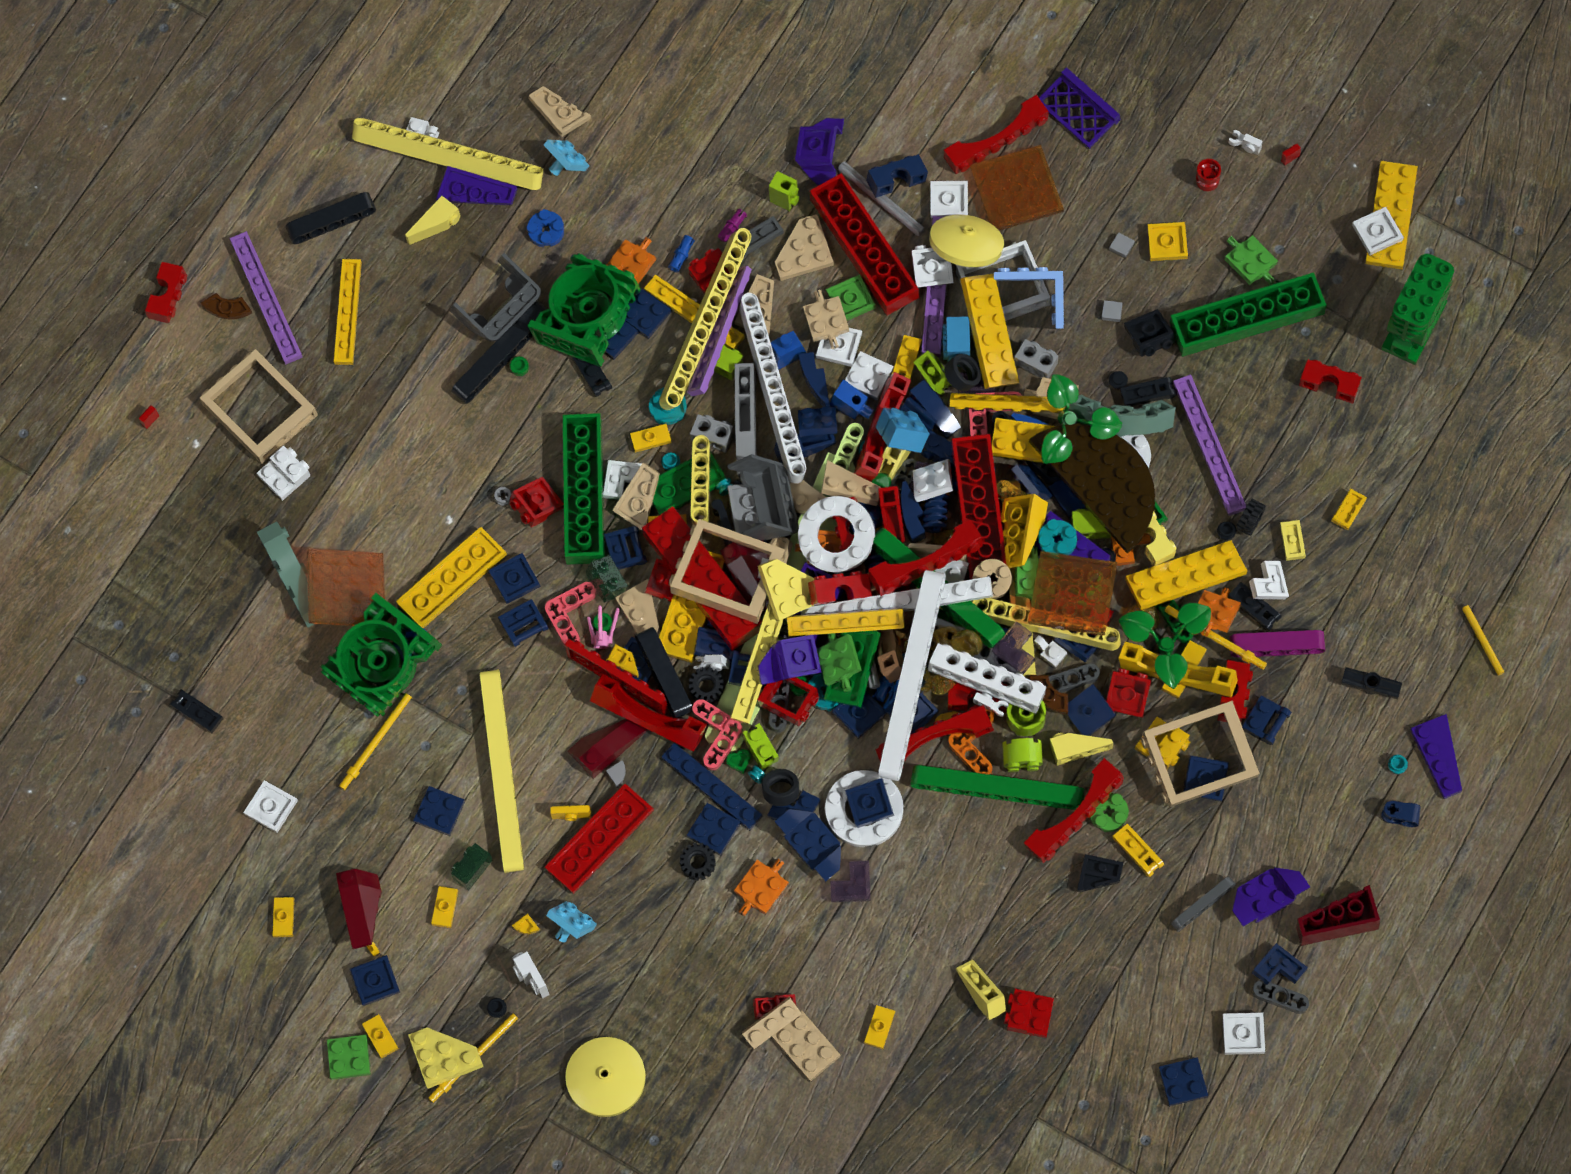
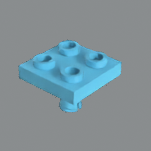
[544,140,589,176]
[546,901,597,942]

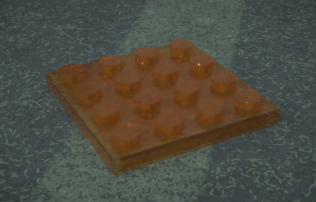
[970,145,1064,231]
[307,549,385,626]
[1028,551,1118,636]

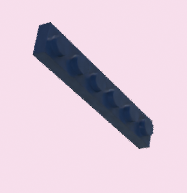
[662,743,763,831]

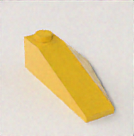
[1001,494,1048,568]

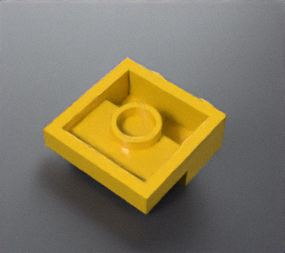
[1135,717,1190,770]

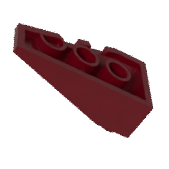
[720,540,769,616]
[567,719,648,779]
[336,868,382,949]

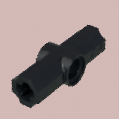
[1341,667,1402,700]

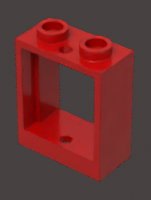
[757,678,819,727]

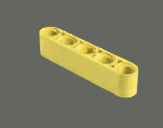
[691,435,710,525]

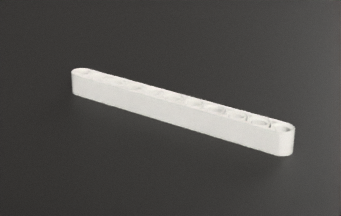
[739,293,806,483]
[879,570,946,781]

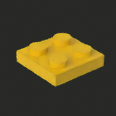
[1147,222,1188,261]

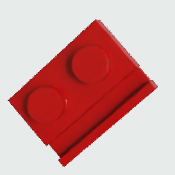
[645,558,673,602]

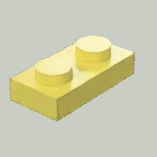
[1280,520,1306,561]

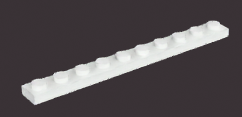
[801,577,993,615]

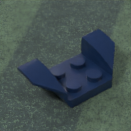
[775,809,841,882]

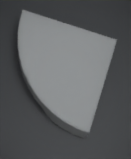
[606,761,626,788]

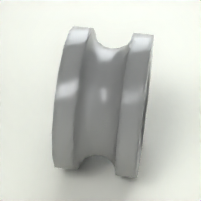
[494,487,511,506]

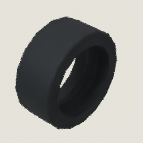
[944,353,981,392]
[762,769,799,806]

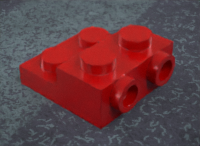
[688,248,729,301]
[509,477,564,528]
[1106,668,1152,718]
[1004,989,1054,1038]

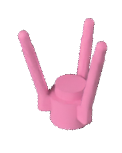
[587,605,620,649]

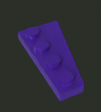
[436,166,518,205]
[1410,714,1462,799]

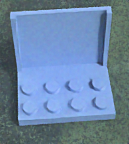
[994,267,1064,329]

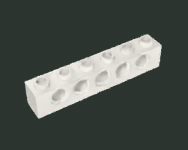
[928,643,1047,714]

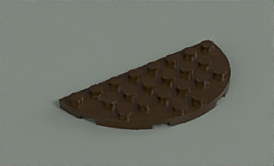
[1029,424,1155,554]

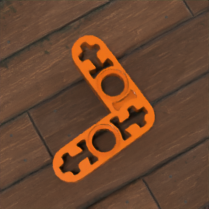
[948,709,994,775]

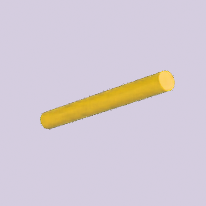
[1462,605,1504,676]

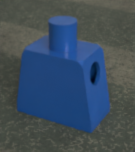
[770,331,807,370]
[829,379,874,419]

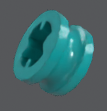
[716,478,734,496]
[747,765,766,784]

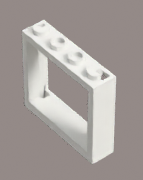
[956,240,1050,321]

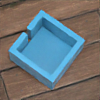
[943,317,970,366]
[875,408,930,453]

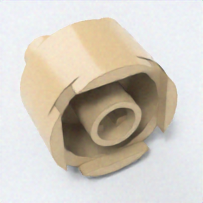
[972,559,1012,599]

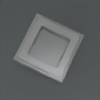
[1109,232,1135,258]
[1102,300,1123,322]

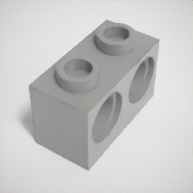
[1014,339,1058,379]
[690,414,734,453]

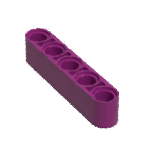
[1229,630,1326,658]

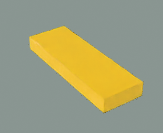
[1162,640,1207,699]

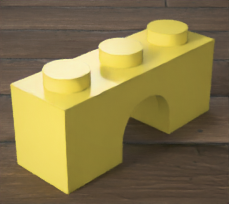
[1145,512,1176,566]

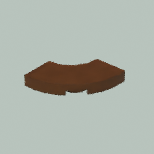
[201,293,252,320]
[1029,675,1068,714]

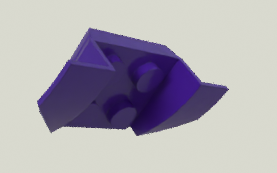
[795,118,844,185]
[758,635,822,685]
[1232,867,1310,927]

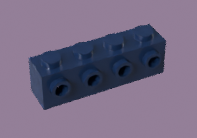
[921,430,995,474]

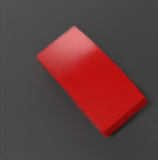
[753,994,796,1019]

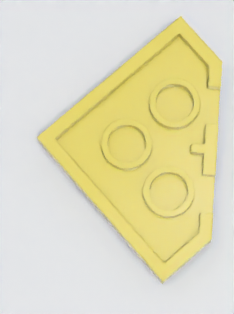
[757,559,814,621]
[408,1027,484,1089]

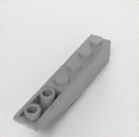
[735,363,756,476]

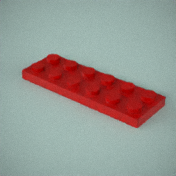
[565,639,668,715]
[545,784,654,894]

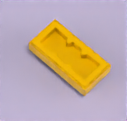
[630,424,672,453]
[1331,488,1367,530]
[550,805,591,821]
[431,886,459,928]
[273,897,295,937]
[864,1005,895,1049]
[362,1014,399,1059]

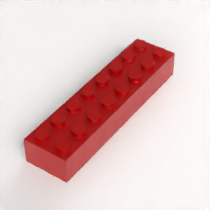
[810,173,919,316]
[951,434,1007,584]
[642,506,762,651]

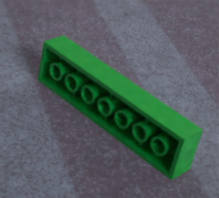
[1170,272,1326,357]
[563,413,605,565]

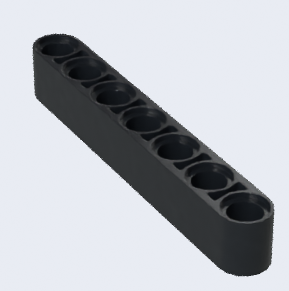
[451,301,548,404]

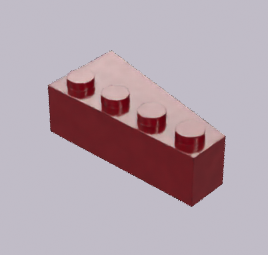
[1296,885,1380,946]

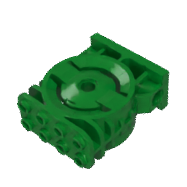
[528,253,641,367]
[1381,254,1454,365]
[320,592,442,717]

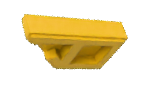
[606,644,639,678]

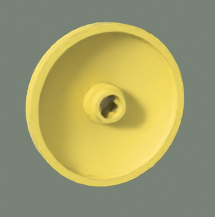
[929,214,1004,267]
[565,1037,646,1117]

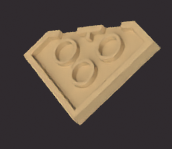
[775,214,834,281]

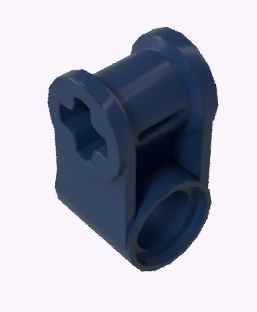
[1381,801,1421,827]

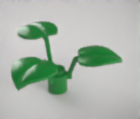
[1041,374,1122,464]
[1119,603,1211,689]

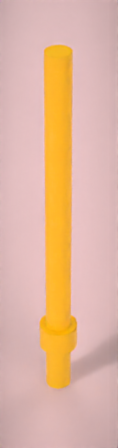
[1165,605,1267,670]
[339,693,412,791]
[428,1013,518,1103]

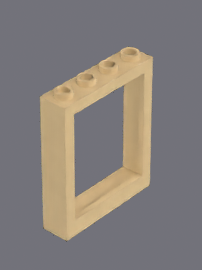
[200,349,318,464]
[669,519,785,624]
[1141,701,1260,808]

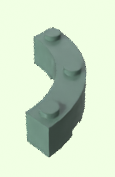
[1068,395,1176,437]
[257,522,328,627]

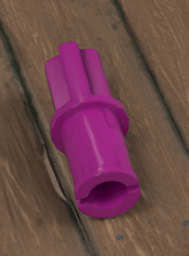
[718,209,747,242]

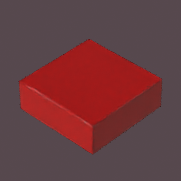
[1281,143,1301,166]
[139,405,159,429]

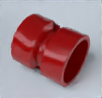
[1196,158,1221,191]

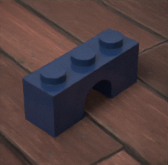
[866,154,928,198]

